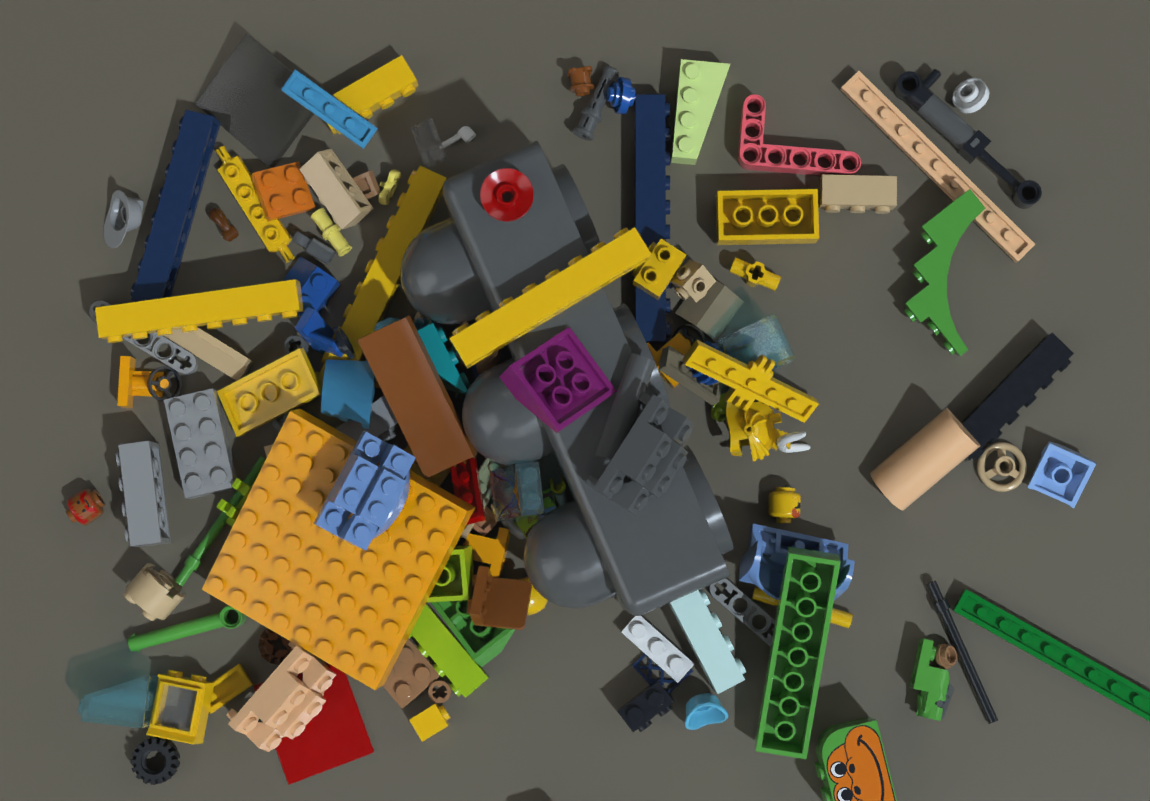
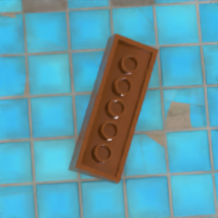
[358,315,477,479]

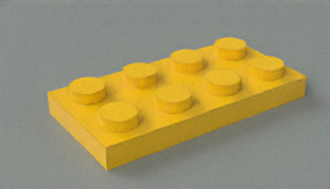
[217,348,322,437]

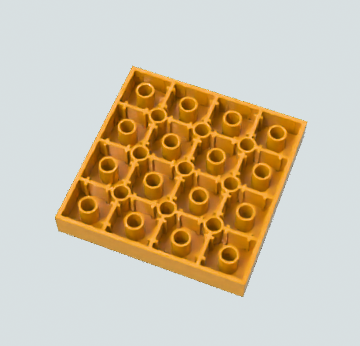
[202,409,475,690]

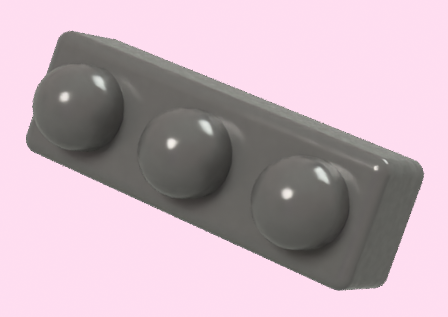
[400,140,734,616]

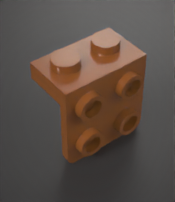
[467,566,532,630]

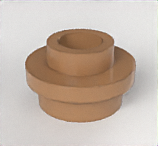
[935,644,957,669]

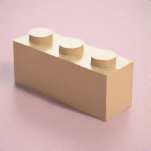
[299,149,374,230]
[819,174,897,214]

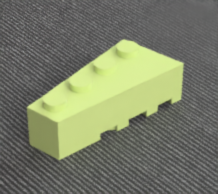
[671,59,730,165]

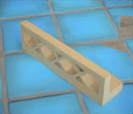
[165,327,253,381]

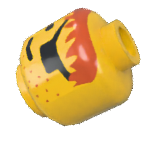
[768,487,801,524]

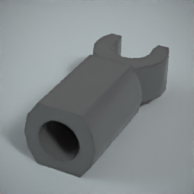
[292,231,336,265]

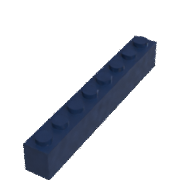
[131,110,221,302]

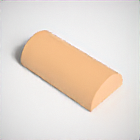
[870,408,981,511]

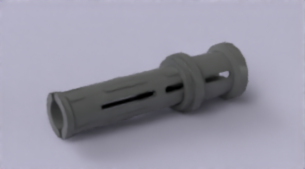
[572,66,619,141]

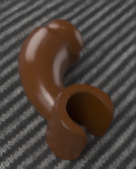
[208,208,239,241]

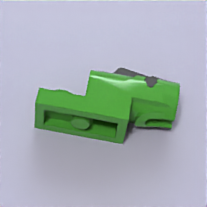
[909,638,954,721]

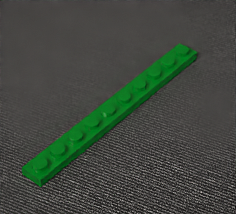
[952,589,1150,722]

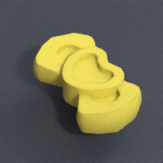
[379,169,401,205]

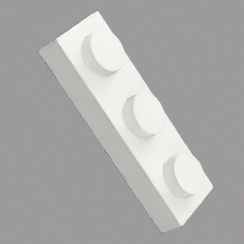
[621,616,694,683]

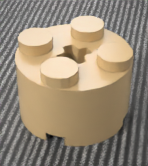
[123,563,186,621]

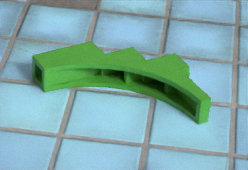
[904,189,986,356]

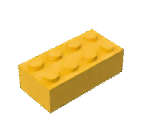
[715,189,819,245]

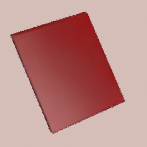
[254,660,374,785]

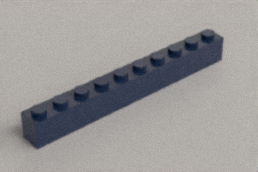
[635,94,671,344]

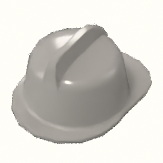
[104,190,144,249]

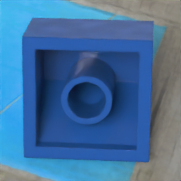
[283,256,341,317]

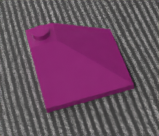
[500,327,617,433]

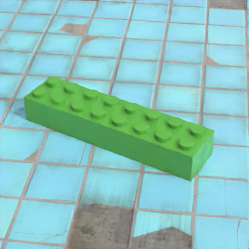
[755,546,841,759]

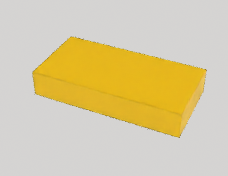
[209,664,254,714]

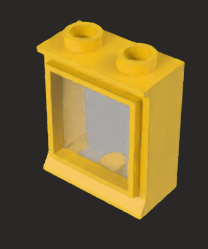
[146,670,214,744]

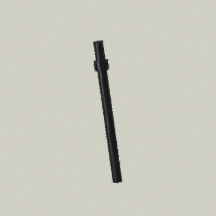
[926,580,998,724]

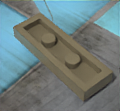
[659,346,722,405]

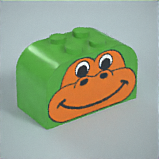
[814,717,897,801]

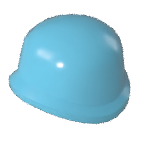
[685,693,728,730]

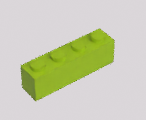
[408,602,489,698]

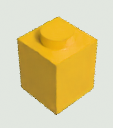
[409,703,451,742]

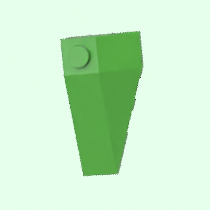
[431,600,515,667]

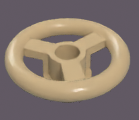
[977,442,1027,492]

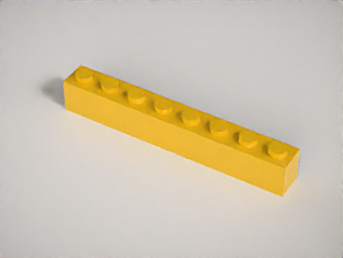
[450,227,652,369]
[95,279,304,343]

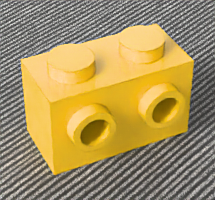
[632,239,686,300]

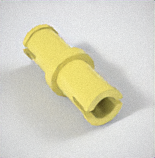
[311,208,352,257]

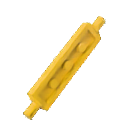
[215,146,295,263]

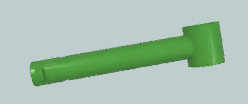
[128,606,247,652]

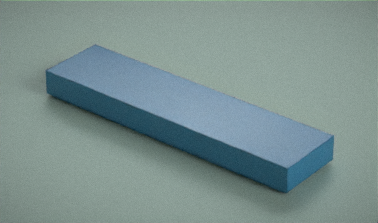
[281,69,378,149]

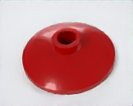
[480,168,534,222]

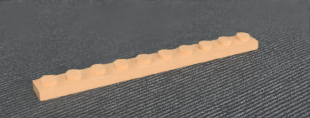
[840,71,1035,263]

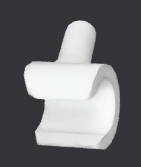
[441,126,476,148]

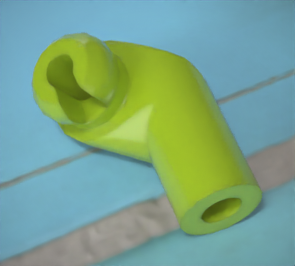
[710,392,727,422]

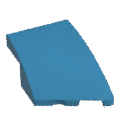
[321,359,376,429]

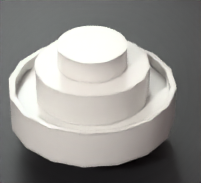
[952,78,990,114]

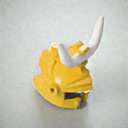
[725,401,811,462]

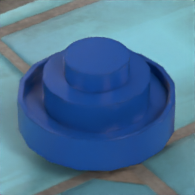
[607,77,635,114]

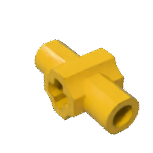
[729,257,781,291]

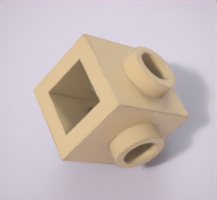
[671,259,716,303]

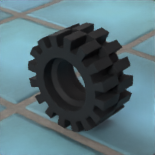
[131,737,180,785]

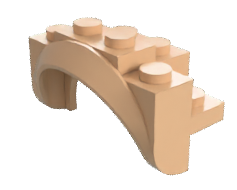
[227,641,337,752]

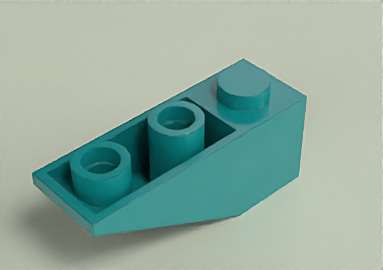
[417,323,470,395]

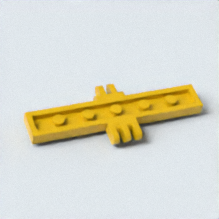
[682,340,819,423]

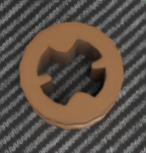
[428,680,452,703]

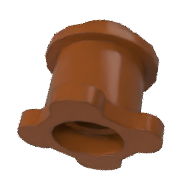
[567,66,594,96]

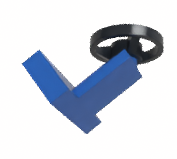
[295,307,356,359]

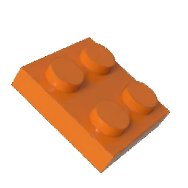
[251,161,315,222]

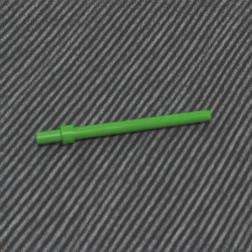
[174,456,266,586]

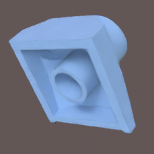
[1027,441,1096,508]

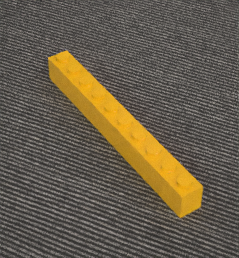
[315,166,447,396]

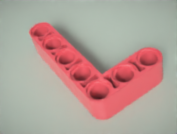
[738,94,861,176]

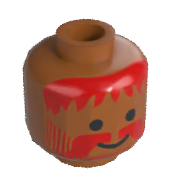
[66,488,105,526]

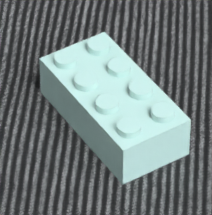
[668,590,746,694]

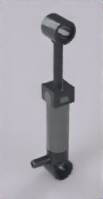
[893,69,1042,209]

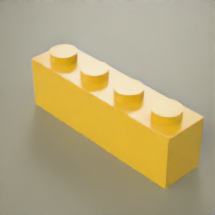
[327,55,419,135]

